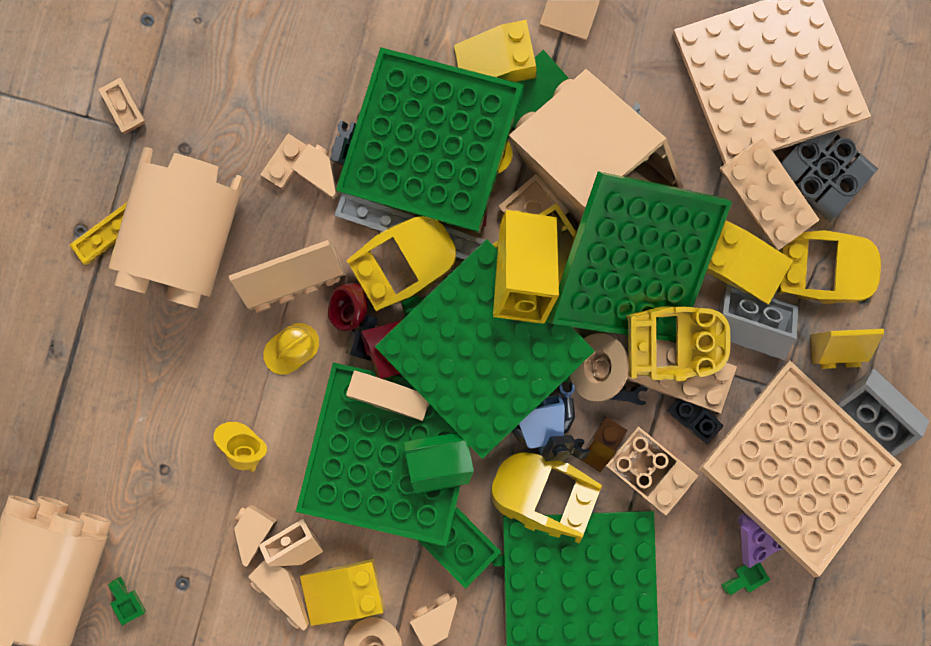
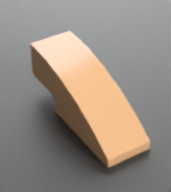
[346,370,429,421]

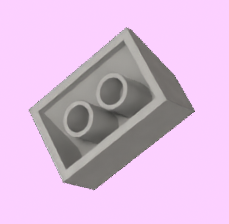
[717,284,798,360]
[836,368,930,457]

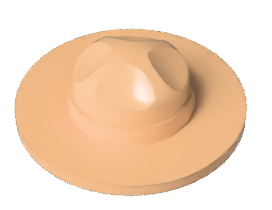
[570,333,629,402]
[344,617,402,646]

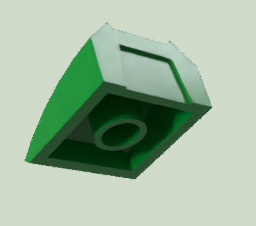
[404,433,474,495]

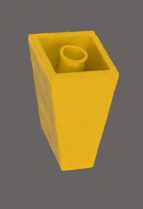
[493,210,559,324]

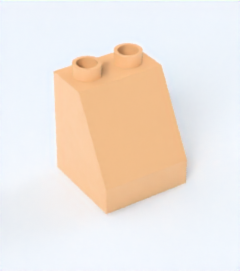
[509,69,684,225]

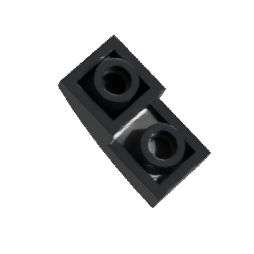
[666,399,724,445]

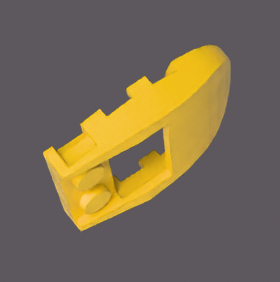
[346,216,457,312]
[778,230,881,304]
[626,306,730,381]
[491,452,602,543]

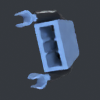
[511,382,575,455]

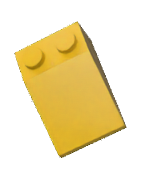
[454,20,537,82]
[706,220,793,305]
[810,329,884,369]
[300,558,385,626]

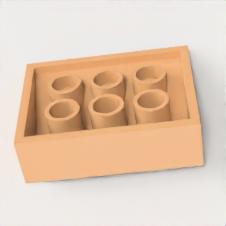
[229,240,346,313]

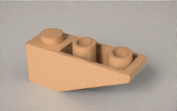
[249,560,310,631]

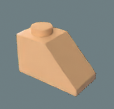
[291,144,338,200]
[234,505,277,567]
[259,519,323,567]

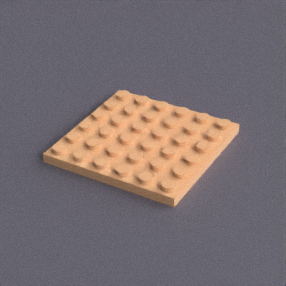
[673,0,871,164]
[699,360,902,578]

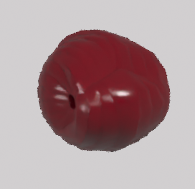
[328,283,367,331]

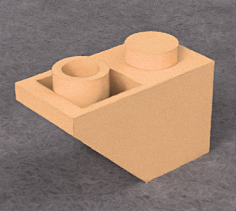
[410,593,458,646]

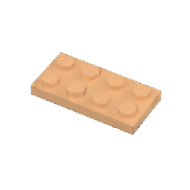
[719,138,819,251]
[627,339,737,414]

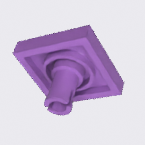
[738,513,783,568]

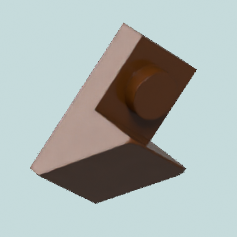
[580,416,628,472]

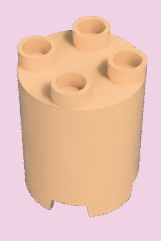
[108,147,245,308]
[0,495,111,646]

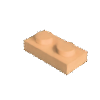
[98,77,146,135]
[260,133,307,190]

